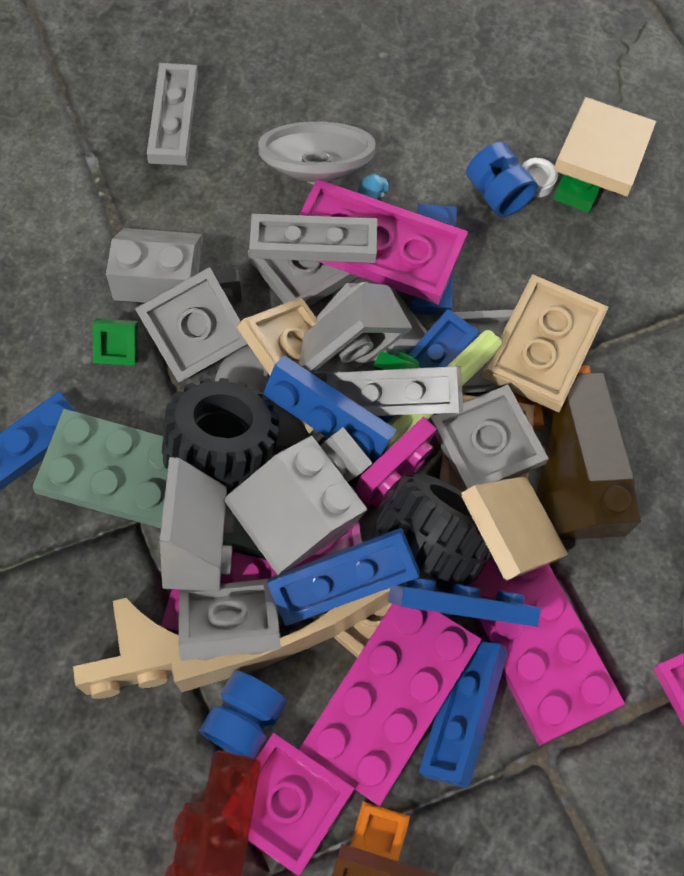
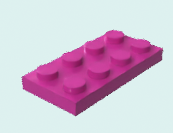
[299,179,468,305]
[462,559,625,747]
[299,604,482,806]

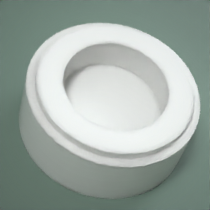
[522,158,558,197]

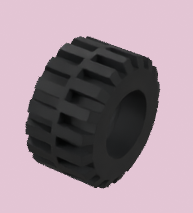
[162,378,279,495]
[376,473,492,585]

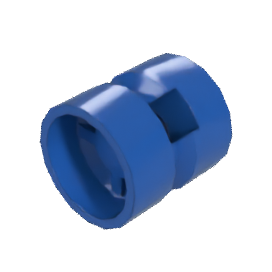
[466,142,538,218]
[199,671,287,763]

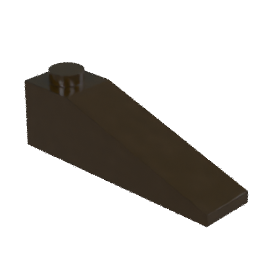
[536,373,641,540]

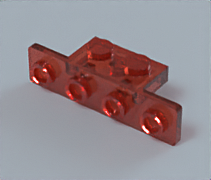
[164,751,261,876]

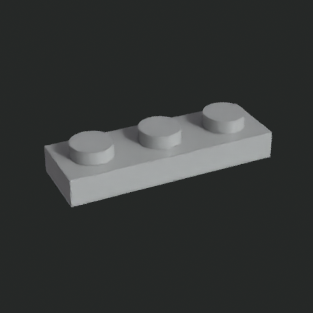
[147,63,198,166]
[249,214,377,263]
[326,366,463,416]

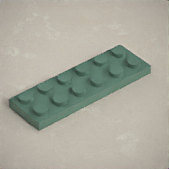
[33,409,264,557]

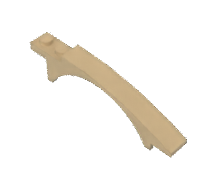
[73,570,430,699]

